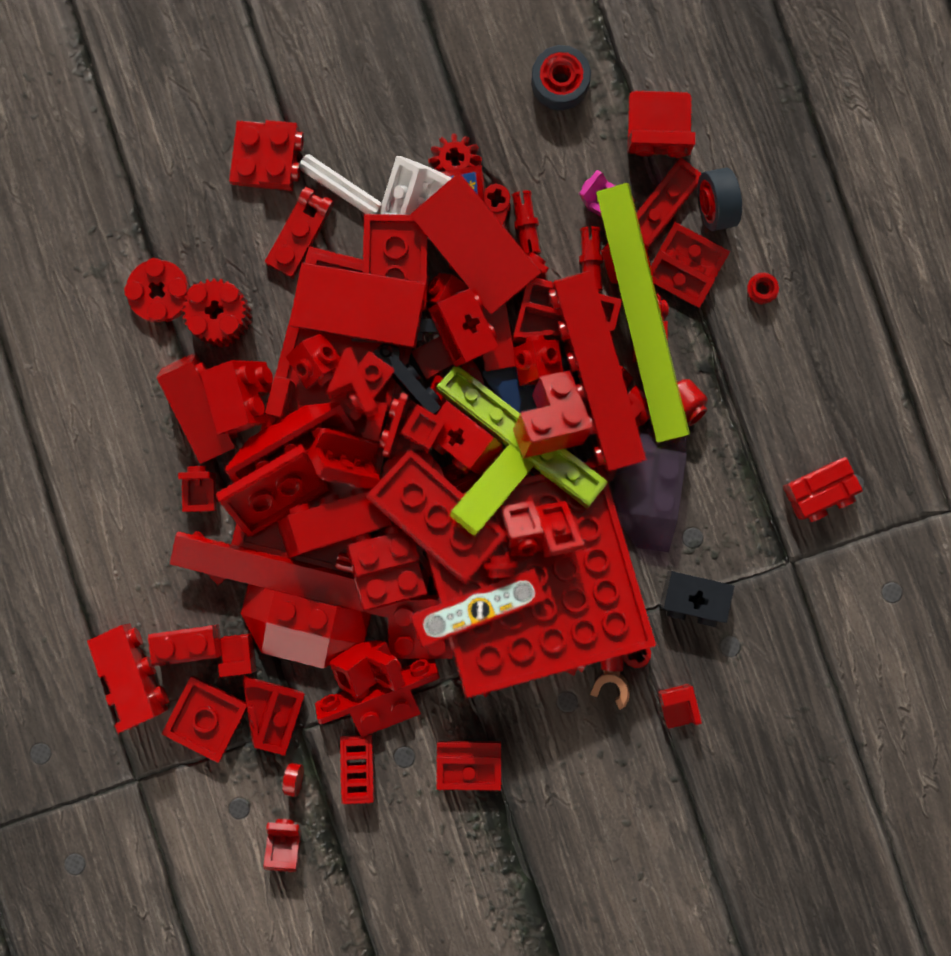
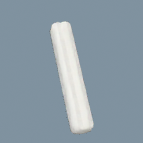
[300,154,381,214]

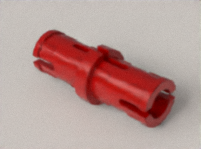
[511,190,541,255]
[579,226,603,292]

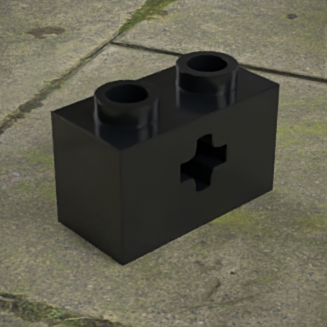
[659,571,735,627]

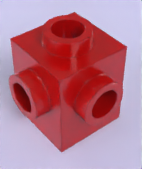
[286,332,341,389]
[514,335,563,386]

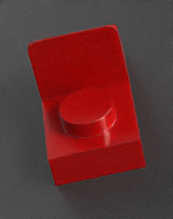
[327,347,379,418]
[535,501,584,557]

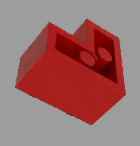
[200,360,273,435]
[513,371,593,459]

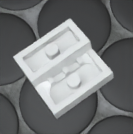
[378,156,451,240]

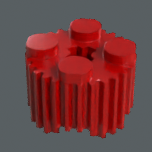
[182,278,252,348]

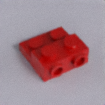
[229,120,304,191]
[347,526,427,612]

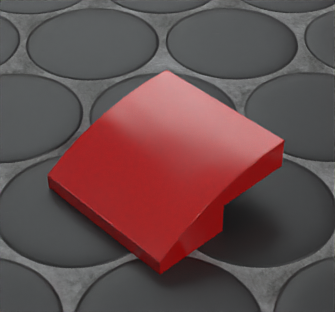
[650,222,730,308]

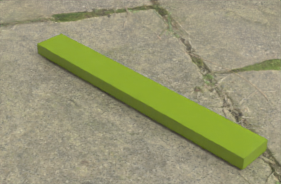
[596,183,690,442]

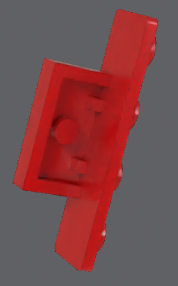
[315,659,440,738]

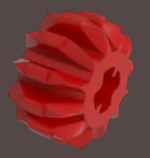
[428,133,482,172]

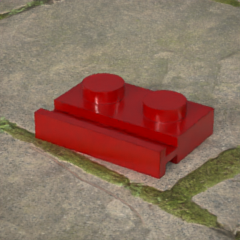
[436,741,501,790]

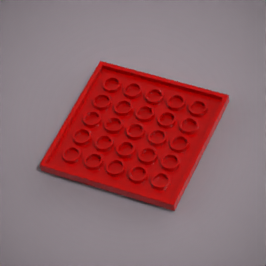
[426,460,656,698]

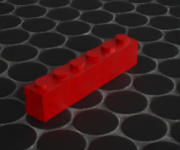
[548,270,647,471]

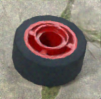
[531,45,591,110]
[697,167,742,231]

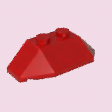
[225,402,356,483]
[241,584,372,669]

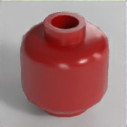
[677,379,708,426]

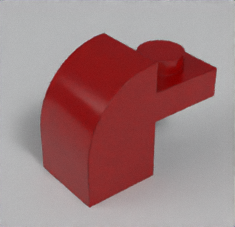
[329,641,405,697]

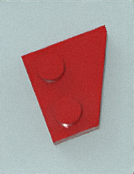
[243,676,305,756]

